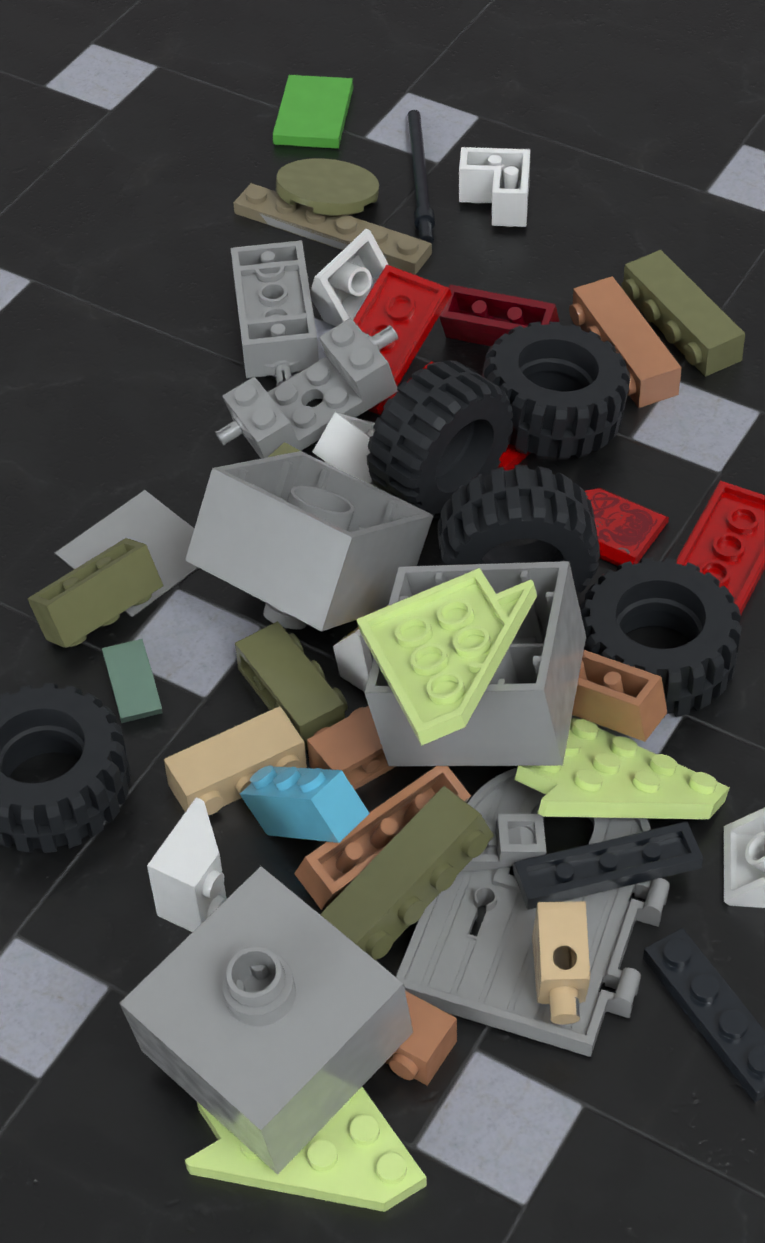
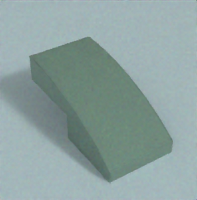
[102,639,162,723]

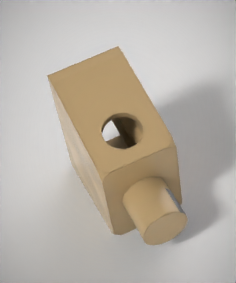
[532,901,590,1024]

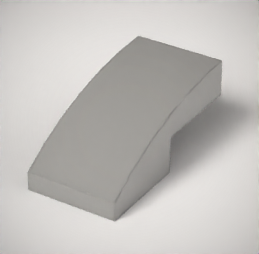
[462,814,546,871]

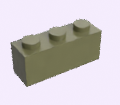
[27,538,164,648]
[235,621,348,751]

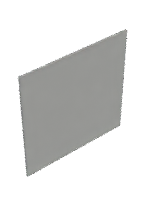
[55,490,199,617]

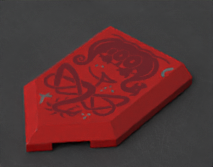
[584,488,669,566]

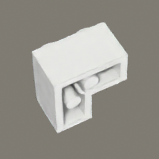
[459,147,530,227]

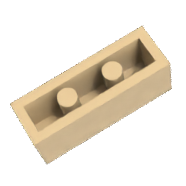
[164,706,307,815]

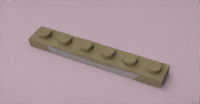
[233,183,432,275]

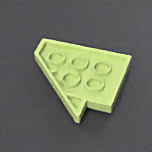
[356,568,537,746]
[514,717,730,819]
[185,1087,427,1212]

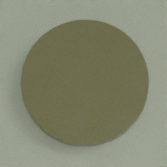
[276,158,379,216]

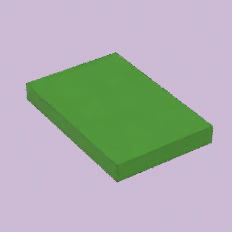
[273,75,353,149]

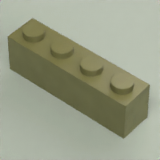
[622,250,745,377]
[320,786,494,960]

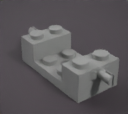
[231,240,319,386]
[215,318,398,459]

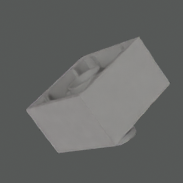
[185,451,434,631]
[364,561,586,766]
[119,866,413,1175]

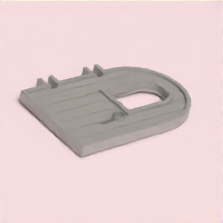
[396,767,670,1057]

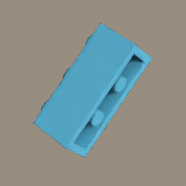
[240,765,370,843]

